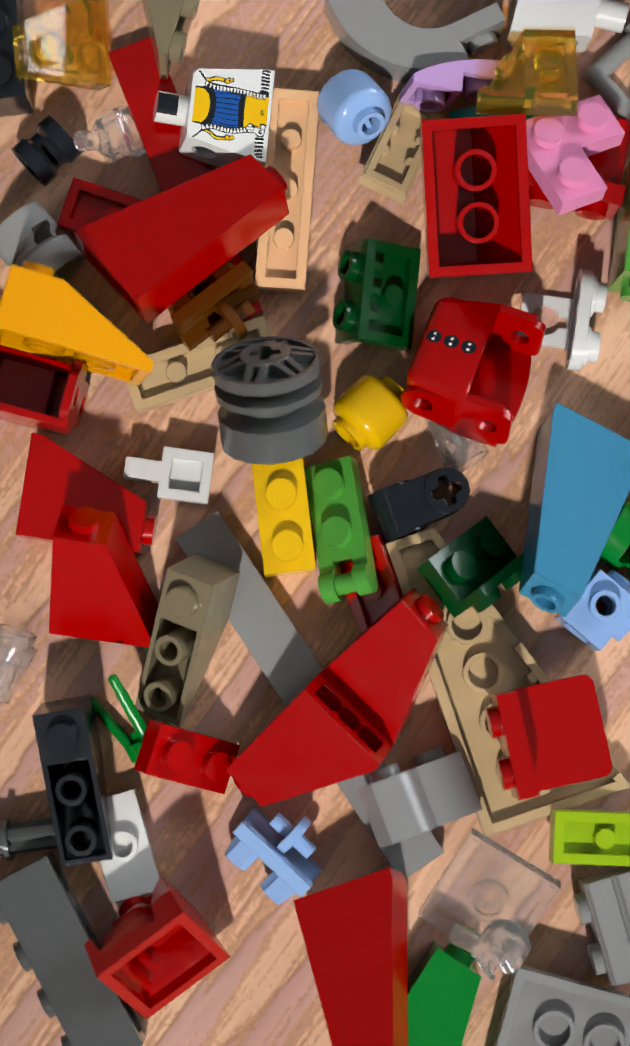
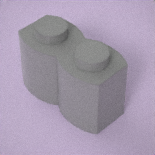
[358,746,483,848]

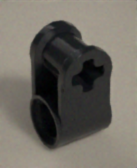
[367,467,470,543]

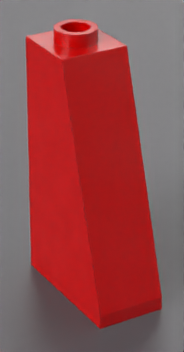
[74,154,289,324]
[293,867,408,1046]

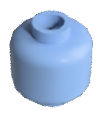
[317,69,392,146]

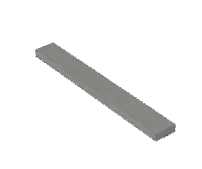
[175,511,445,879]

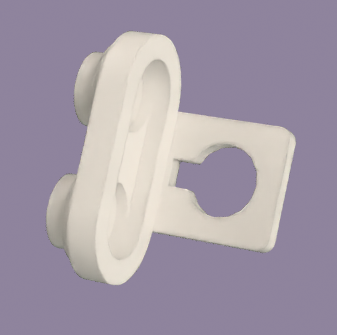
[517,269,608,371]

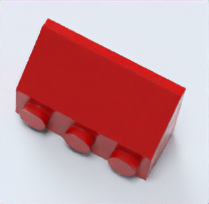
[419,114,533,278]

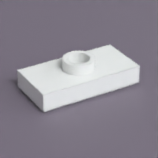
[100,788,160,903]

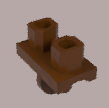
[168,260,261,351]

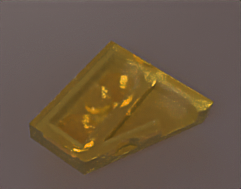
[12,0,111,91]
[476,29,578,116]

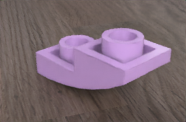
[399,59,513,113]

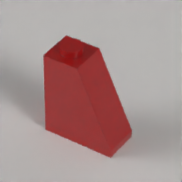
[15,433,157,556]
[49,505,158,648]
[315,587,448,745]
[225,673,394,807]

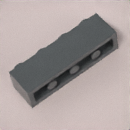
[0,851,147,1046]

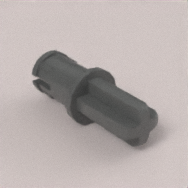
[0,818,57,860]

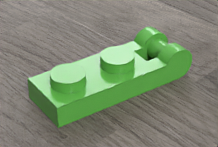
[304,455,378,604]

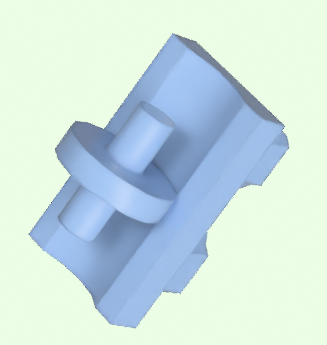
[225,806,322,905]

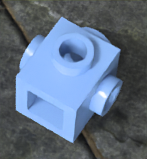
[554,569,630,651]

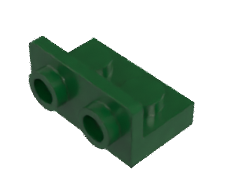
[333,238,421,351]
[417,516,524,618]

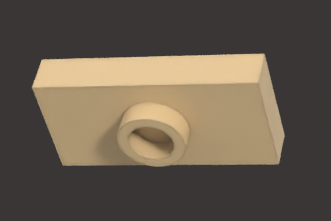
[357,96,444,205]

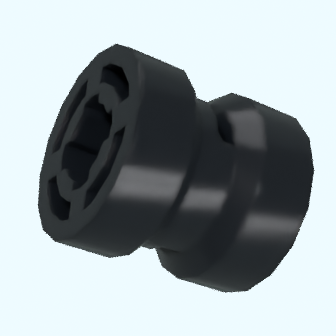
[11,115,82,187]

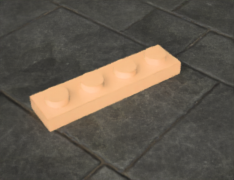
[255,88,320,293]

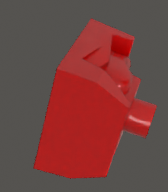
[84,877,230,1019]

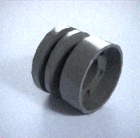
[211,336,328,465]

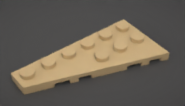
[385,528,630,837]

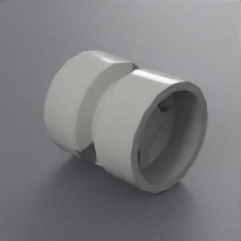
[0,202,85,281]

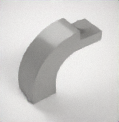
[324,0,506,83]

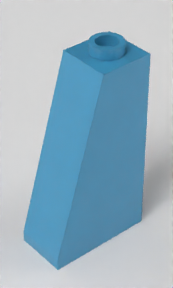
[519,403,630,617]

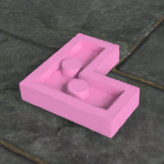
[526,94,625,216]

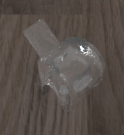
[74,106,146,163]
[448,919,531,980]

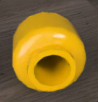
[332,375,408,451]

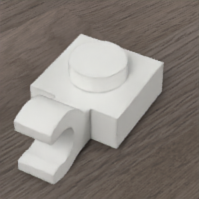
[123,446,214,505]

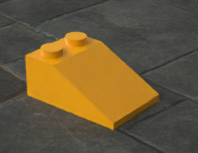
[0,261,154,386]

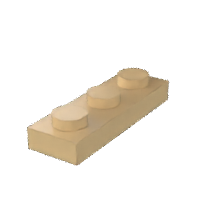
[126,316,271,415]

